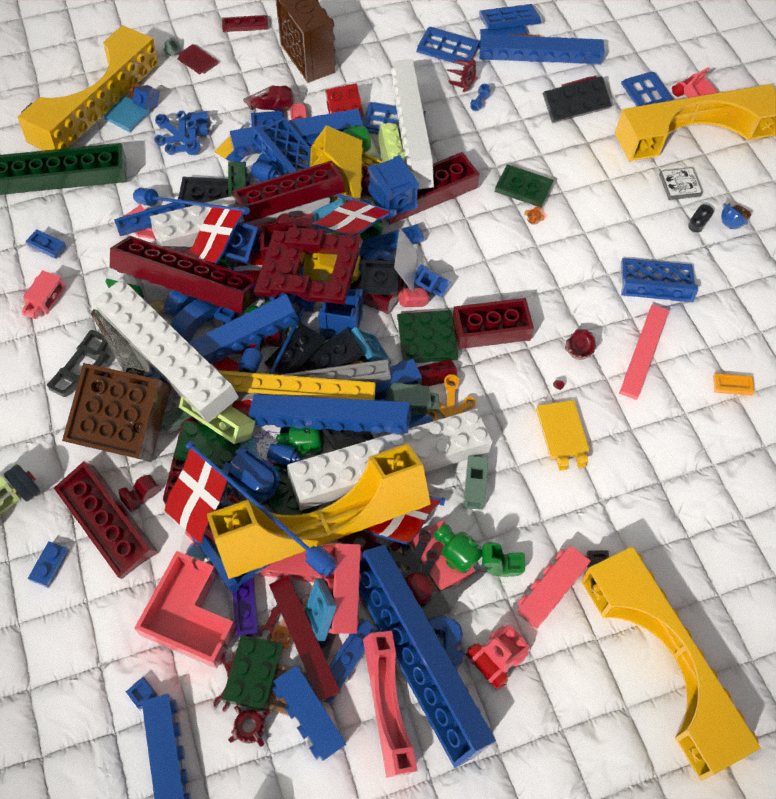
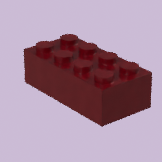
[452,298,534,349]

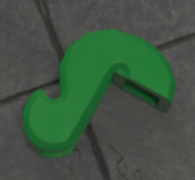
[482,542,525,577]

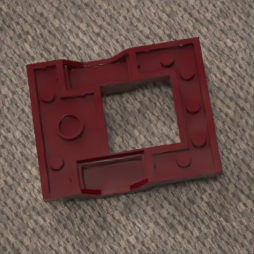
[254,227,363,304]

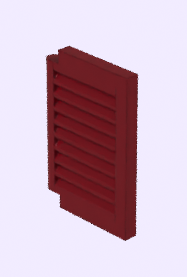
[177,44,219,74]

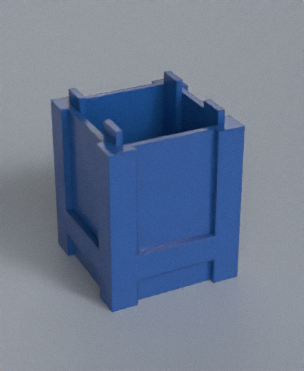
[368,155,419,220]
[318,289,363,340]

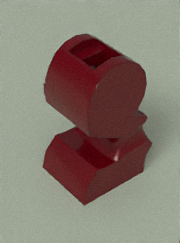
[118,475,161,512]

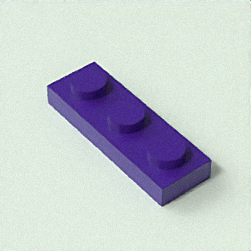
[233,573,259,638]

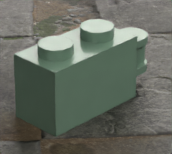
[386,382,440,416]

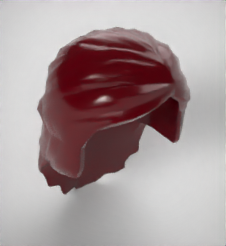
[250,85,295,111]

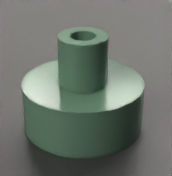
[164,38,180,55]

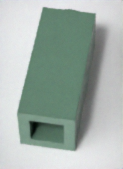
[463,455,488,510]

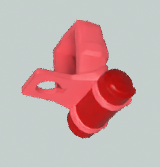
[672,67,718,98]
[465,625,530,690]

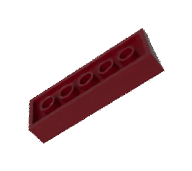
[232,161,345,223]
[54,461,159,579]

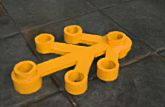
[425,374,476,421]

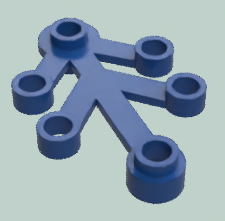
[154,110,201,155]

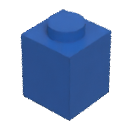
[133,85,160,109]

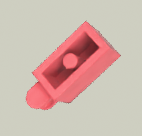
[22,270,66,319]

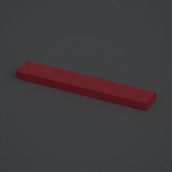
[269,576,340,703]

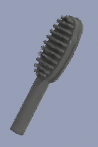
[423,569,484,620]

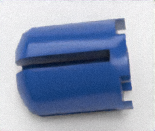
[222,446,281,503]

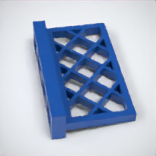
[251,117,311,175]
[621,258,698,302]
[191,499,272,594]

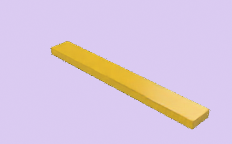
[218,370,376,400]

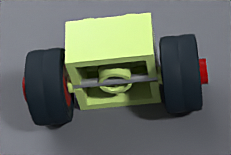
[0,464,40,514]

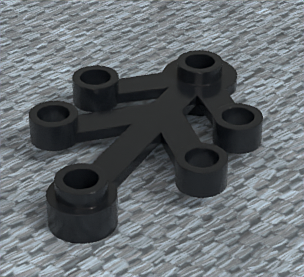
[385,530,439,579]

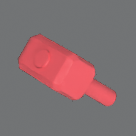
[398,283,429,307]

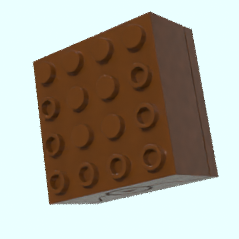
[276,0,336,83]
[62,363,172,462]

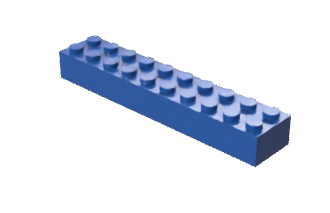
[359,545,496,768]

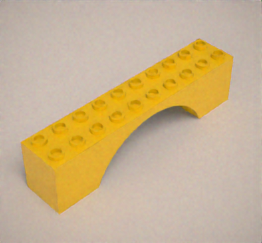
[17,25,158,151]
[614,84,776,162]
[303,126,363,286]
[207,443,431,579]
[581,546,761,781]

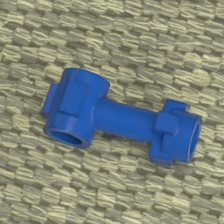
[470,84,491,111]

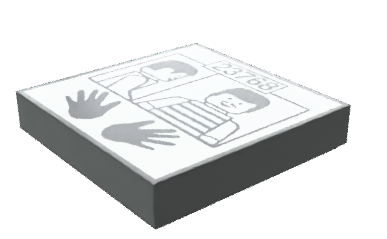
[659,167,703,200]

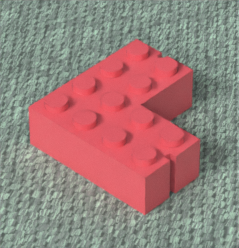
[134,551,236,669]

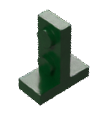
[228,161,252,197]

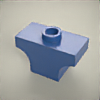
[414,264,452,298]

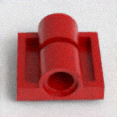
[325,83,364,117]

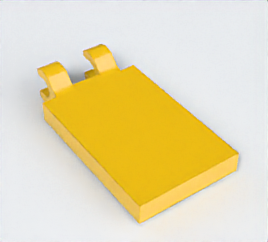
[536,400,589,471]

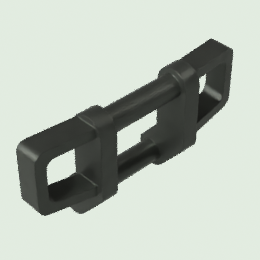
[47,330,110,397]

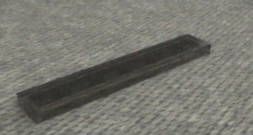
[91,309,145,376]

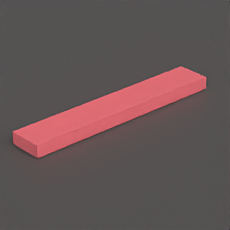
[619,304,669,400]

